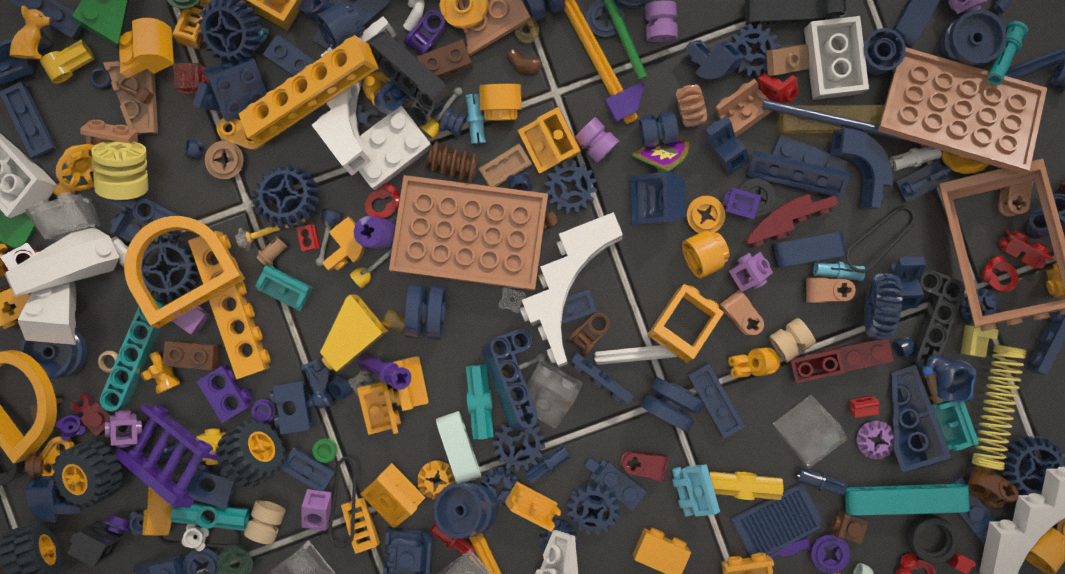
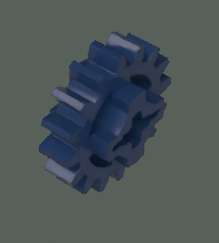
[731,24,780,78]
[545,161,597,214]
[493,417,545,471]
[567,482,620,536]

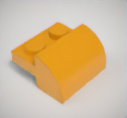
[119,18,174,78]
[518,107,581,174]

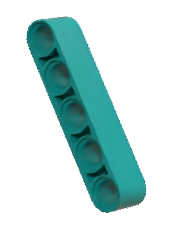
[100,299,167,411]
[845,484,970,515]

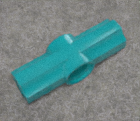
[466,364,494,439]
[171,502,250,531]

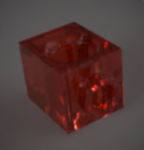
[173,63,207,94]

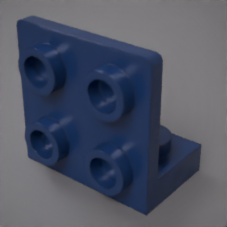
[202,57,267,122]

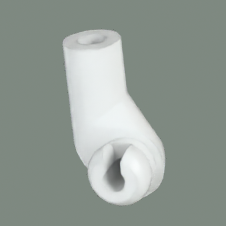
[403,0,425,31]

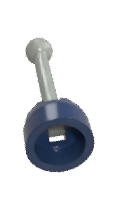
[315,208,342,267]

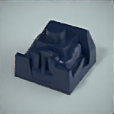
[630,172,686,225]
[383,528,434,574]

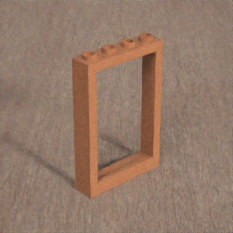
[939,159,1065,331]

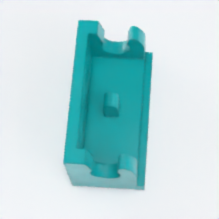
[255,266,313,311]
[932,401,979,451]

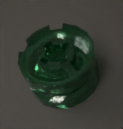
[217,545,253,574]

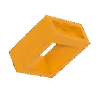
[647,284,724,363]

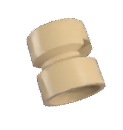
[769,318,816,362]
[244,500,286,544]

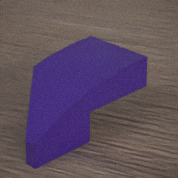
[604,82,644,123]

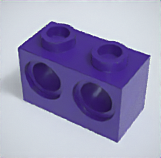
[196,365,252,423]

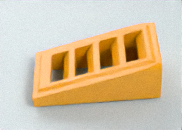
[173,0,211,49]
[341,497,380,554]

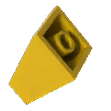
[320,295,388,371]

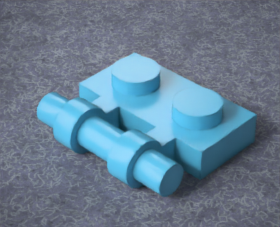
[672,464,720,516]

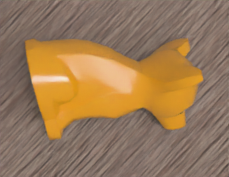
[10,6,51,59]

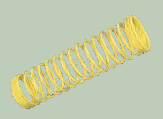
[971,345,1027,470]

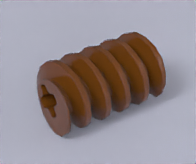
[424,141,478,184]

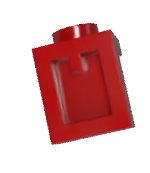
[758,73,798,104]

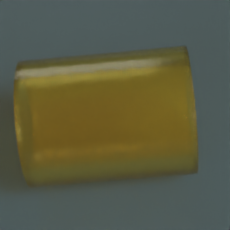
[382,309,405,334]

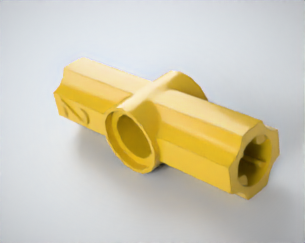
[709,472,783,500]

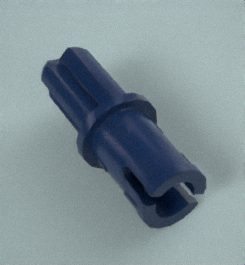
[525,445,571,483]
[797,467,847,495]

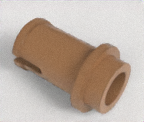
[256,236,288,266]
[924,372,945,404]

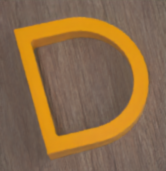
[124,216,245,328]
[0,350,57,464]

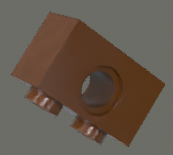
[417,39,473,80]
[162,340,222,370]

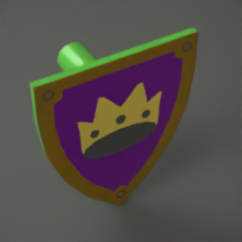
[632,138,689,173]

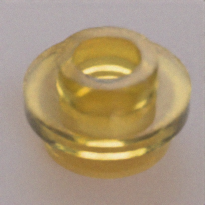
[515,19,539,43]

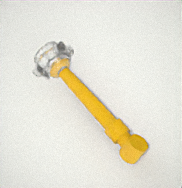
[235,218,306,251]

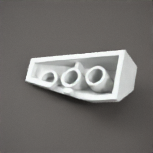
[0,134,57,218]
[5,227,120,297]
[535,530,578,574]

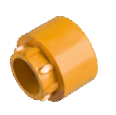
[479,84,522,121]
[682,231,730,278]
[1025,527,1065,574]

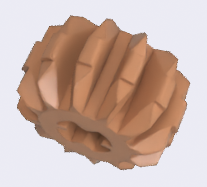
[676,84,707,127]

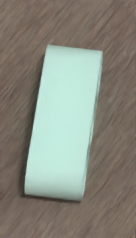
[436,411,481,483]

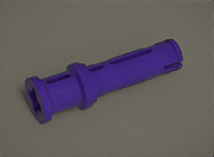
[357,353,411,390]

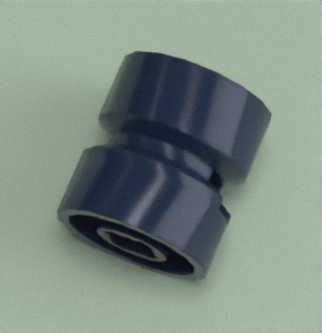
[639,111,679,148]

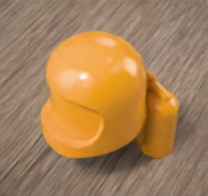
[728,347,781,378]

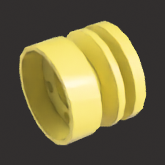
[91,141,148,200]

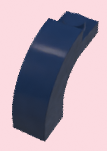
[830,128,893,210]

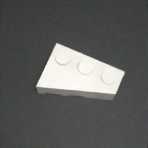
[18,281,76,345]

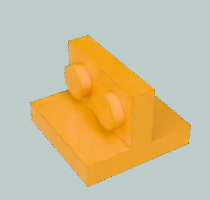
[360,463,425,528]

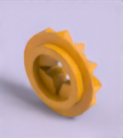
[686,196,725,233]
[418,461,456,500]

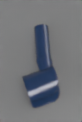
[992,0,1011,14]

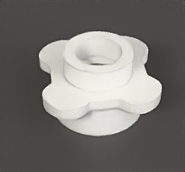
[182,524,209,551]

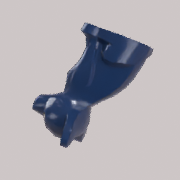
[300,357,334,409]

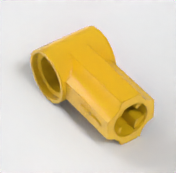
[40,40,94,84]

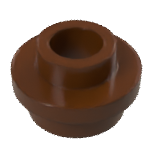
[25,454,44,479]

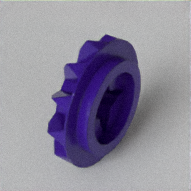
[811,534,850,574]

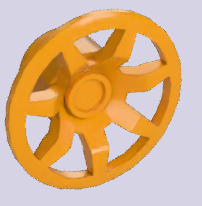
[56,144,96,191]

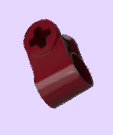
[620,450,669,481]

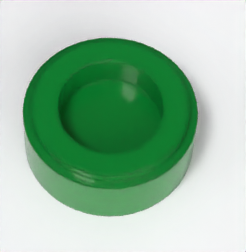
[312,438,338,463]

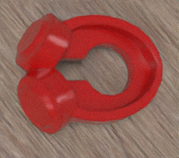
[365,183,400,219]
[982,256,1019,292]
[896,553,936,574]

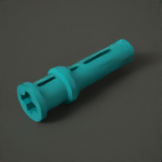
[987,21,1028,86]

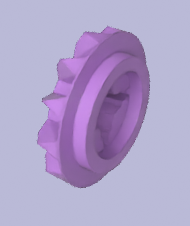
[857,421,894,459]

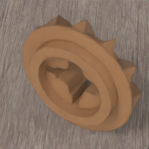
[205,141,245,180]

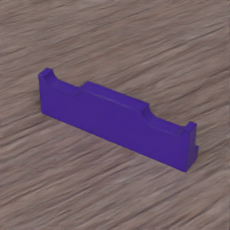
[769,537,810,559]

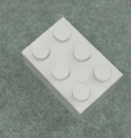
[804,16,869,100]
[359,106,432,191]

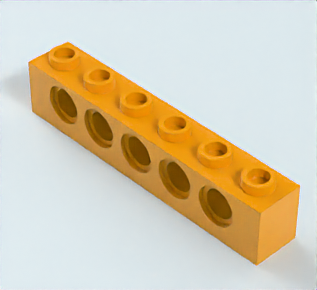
[239,35,378,145]
[188,231,271,379]

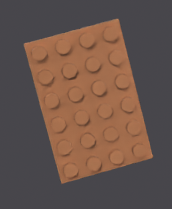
[878,47,1047,175]
[389,175,548,291]

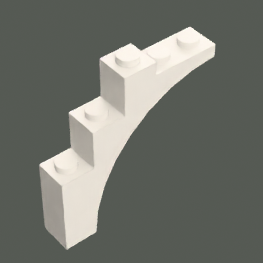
[312,17,396,175]
[520,212,623,367]
[979,467,1065,574]

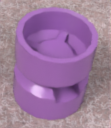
[645,1,678,42]
[574,117,619,163]

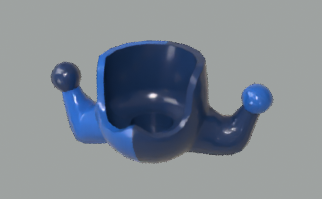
[922,355,976,402]

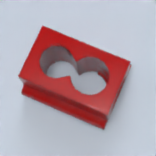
[296,225,320,252]
[849,396,879,418]
[946,552,976,574]

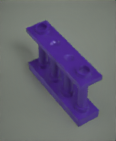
[115,404,219,508]

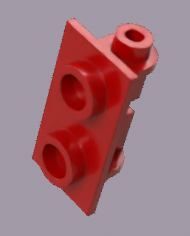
[998,228,1053,269]

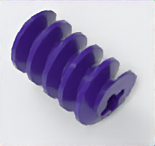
[353,216,396,249]

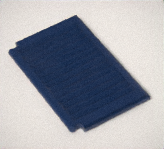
[730,482,823,557]

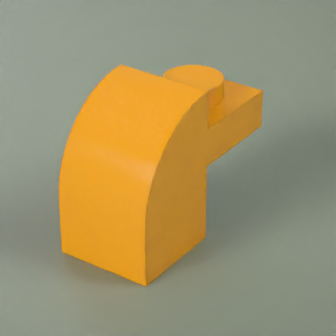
[322,217,366,271]

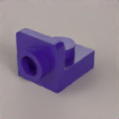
[723,188,761,219]

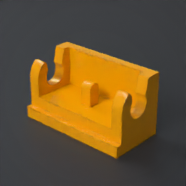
[505,482,561,532]

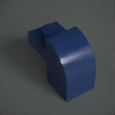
[684,40,746,79]
[704,116,750,175]
[889,256,926,309]
[25,476,82,523]

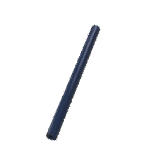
[762,99,906,141]

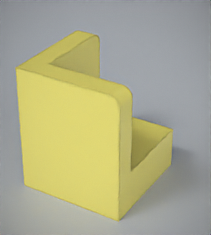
[961,325,998,357]

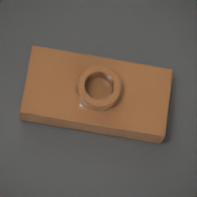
[767,44,809,75]
[478,144,532,187]

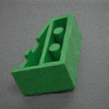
[71,0,127,47]

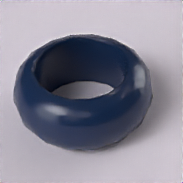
[89,67,112,89]

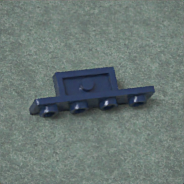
[0,29,52,85]

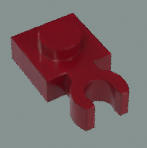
[70,393,113,436]

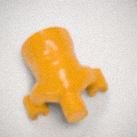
[362,72,390,107]
[140,351,181,395]

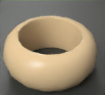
[98,351,118,373]

